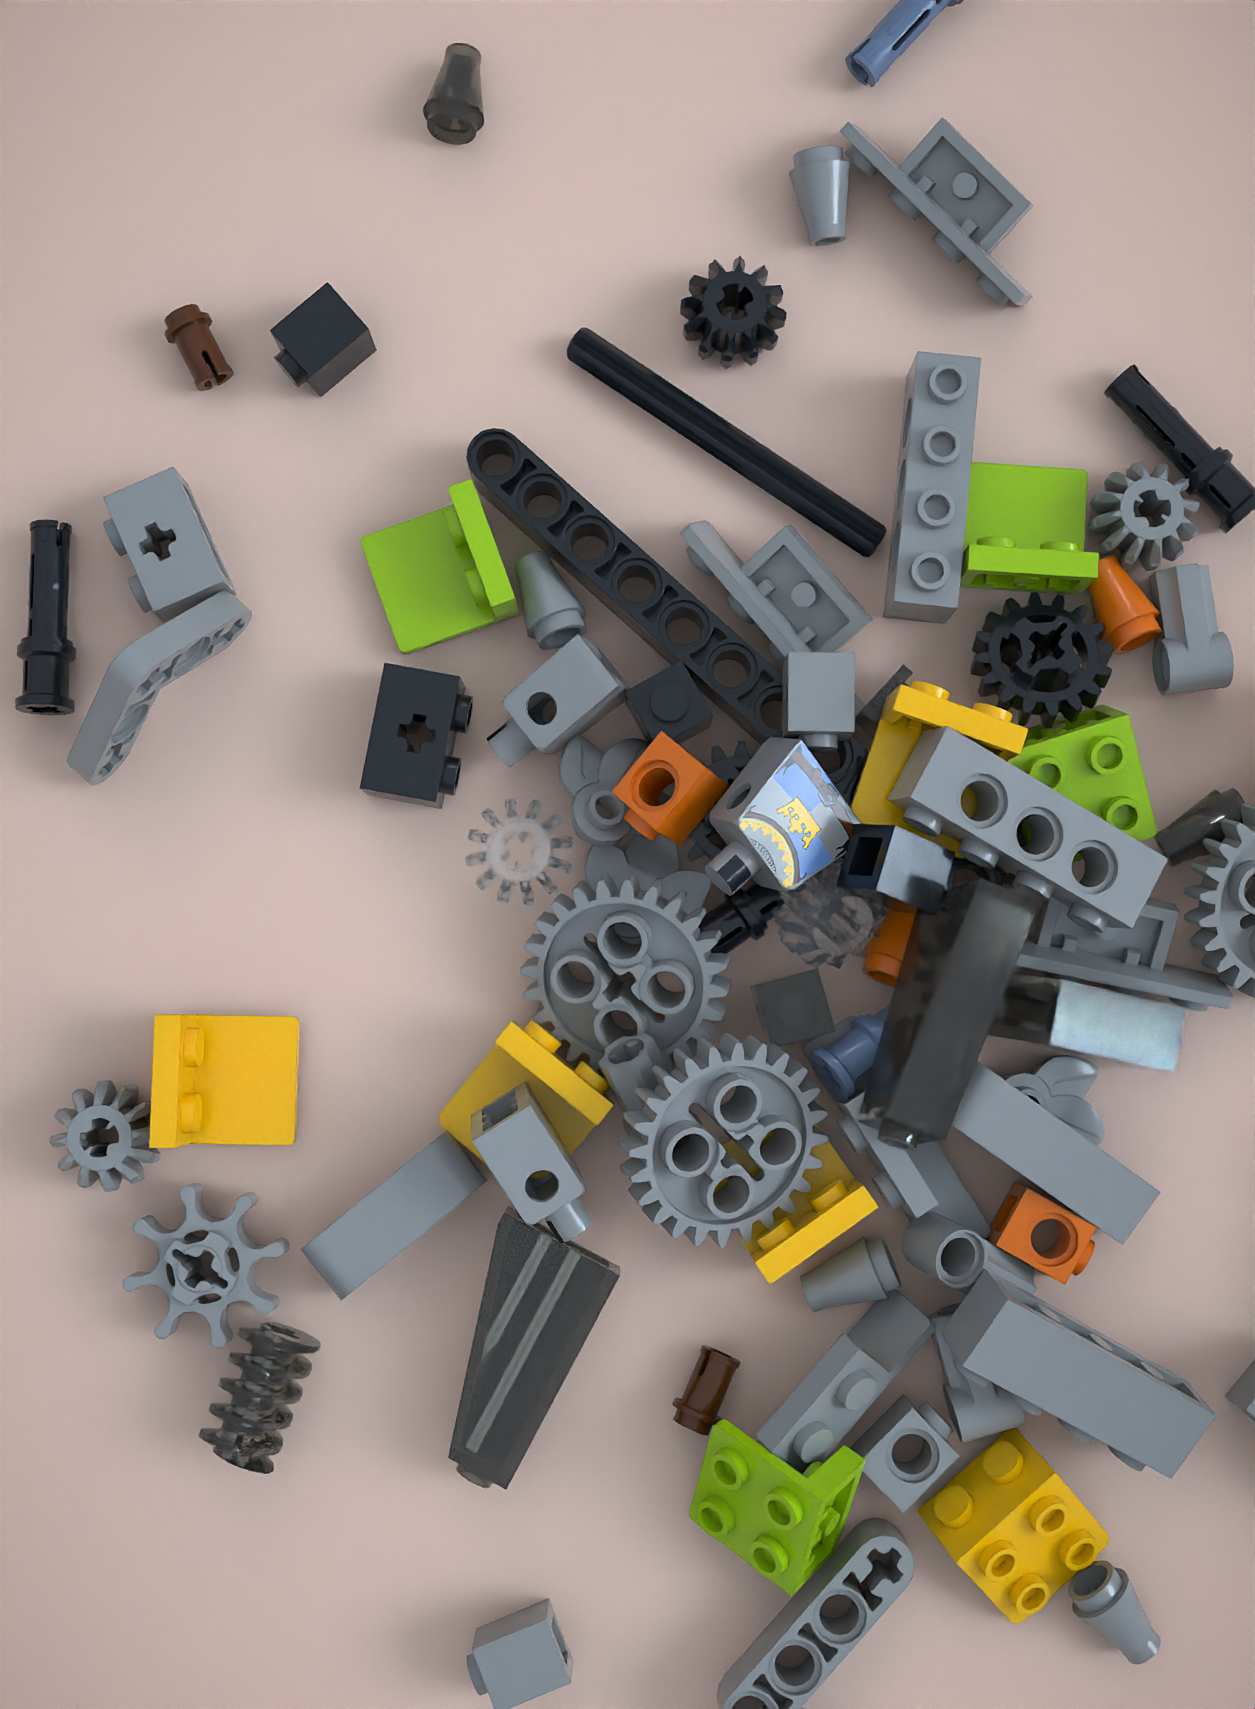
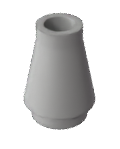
[789,145,850,246]
[514,551,586,650]
[800,1237,902,1313]
[1068,1560,1161,1664]

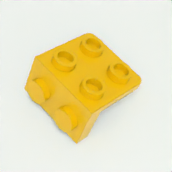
[850,681,1028,858]
[439,1019,614,1179]
[917,1428,1109,1624]

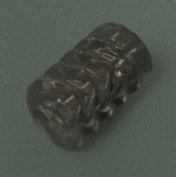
[198,1322,321,1474]

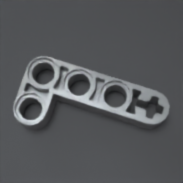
[907,1038,1161,1245]
[717,1518,915,1709]

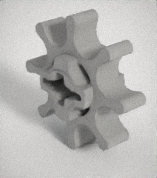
[122,1183,289,1349]

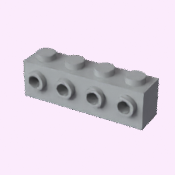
[941,1268,1217,1479]

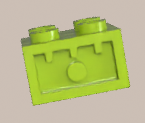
[960,462,1099,595]
[361,479,520,655]
[1007,704,1157,863]
[689,1419,866,1596]

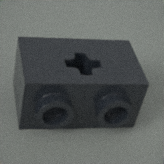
[360,663,473,809]

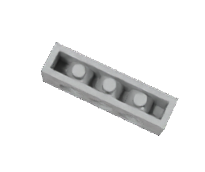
[883,351,981,624]
[887,726,1168,933]

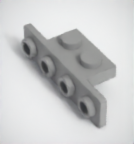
[840,117,1034,307]
[680,520,873,718]
[969,897,1233,1011]
[802,1016,992,1256]
[755,1289,936,1475]

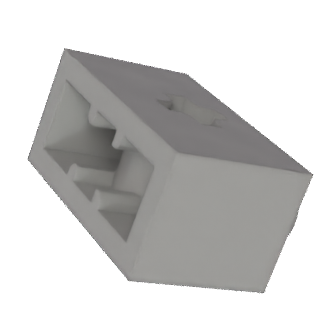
[103,467,237,622]

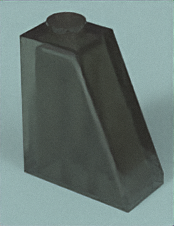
[972,970,1186,1073]

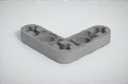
[66,590,252,786]

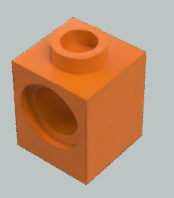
[611,731,730,846]
[985,1182,1096,1285]

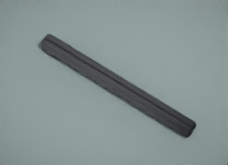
[566,327,887,557]

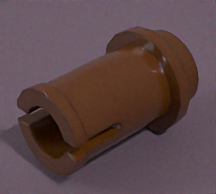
[164,304,234,391]
[672,1345,741,1436]

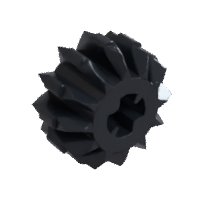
[680,256,787,369]

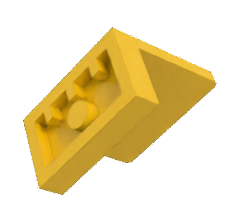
[149,1014,300,1148]
[714,1124,878,1284]

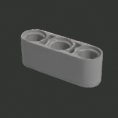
[301,1130,487,1301]

